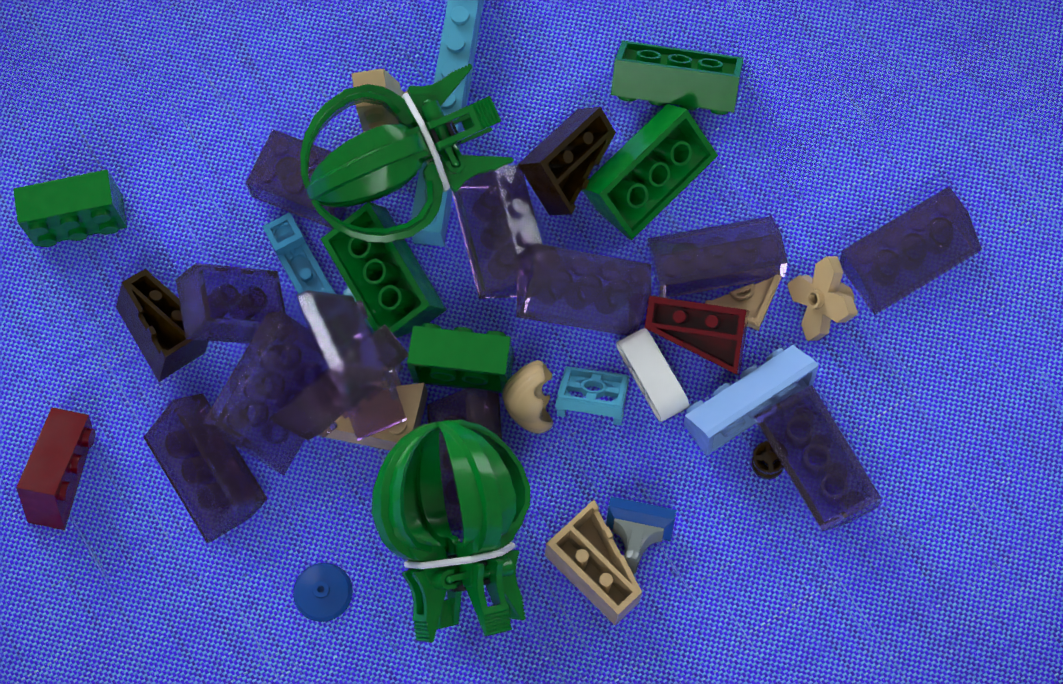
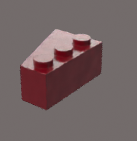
[645,296,749,375]
[16,407,96,530]

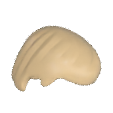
[502,360,553,434]

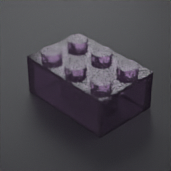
[246,129,347,229]
[176,263,289,345]

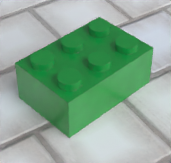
[13,169,127,247]
[407,323,514,393]

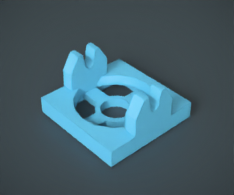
[555,366,629,425]

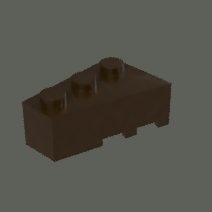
[518,107,616,215]

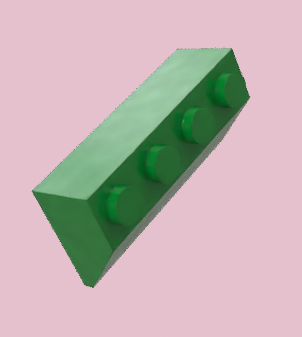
[611,40,744,115]
[582,104,718,240]
[321,202,446,343]

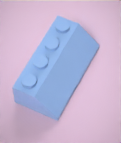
[684,345,819,456]

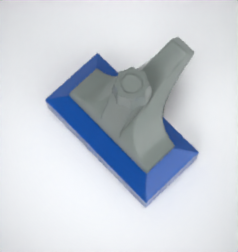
[606,496,677,574]

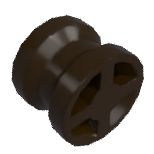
[751,441,786,480]

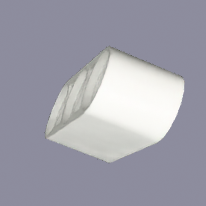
[616,327,690,422]

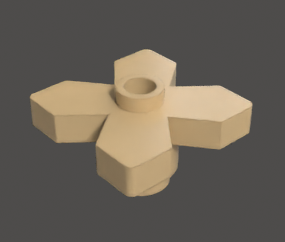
[787,256,858,341]

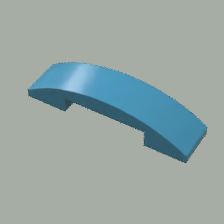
[262,212,346,328]

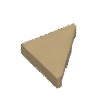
[705,274,782,331]

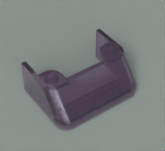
[296,290,407,441]

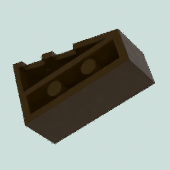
[116,269,212,382]

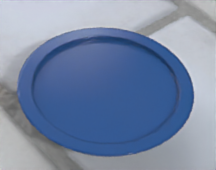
[293,563,353,622]

